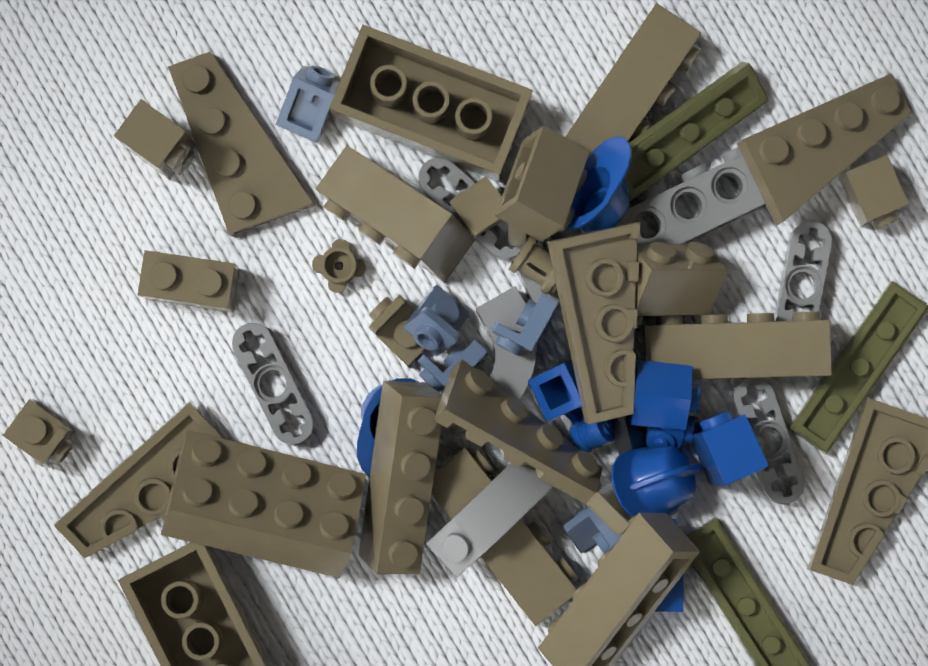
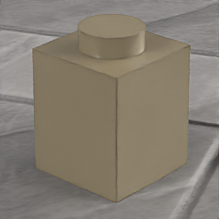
[839,154,909,229]

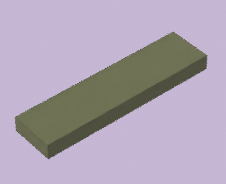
[624,61,769,201]
[788,281,928,454]
[686,517,812,666]

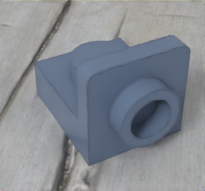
[275,66,340,143]
[403,284,471,356]
[491,294,558,356]
[418,339,488,392]
[563,508,624,554]

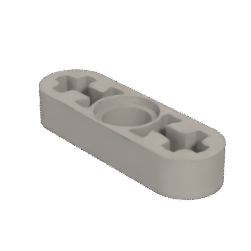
[418,157,522,260]
[774,221,832,322]
[232,323,314,445]
[732,378,805,504]

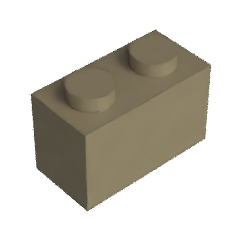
[114,99,195,180]
[495,125,590,242]
[635,242,728,316]
[137,250,240,313]

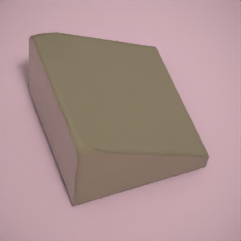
[449,176,502,239]

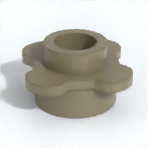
[312,239,366,293]

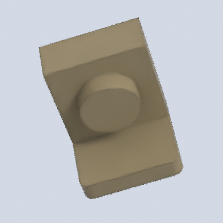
[368,295,426,367]
[2,399,76,468]

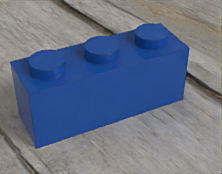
[692,410,769,486]

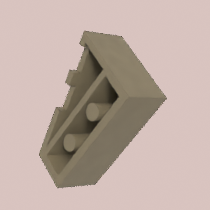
[316,145,475,283]

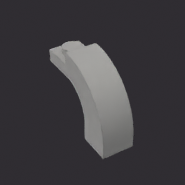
[441,286,537,437]
[426,463,553,578]

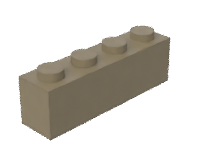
[565,3,702,159]
[645,312,832,379]
[359,381,442,574]
[432,448,579,627]
[538,513,700,666]

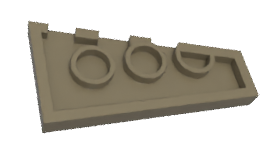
[168,52,315,236]
[737,73,911,225]
[547,222,640,424]
[434,359,603,504]
[807,398,928,585]
[54,401,223,558]

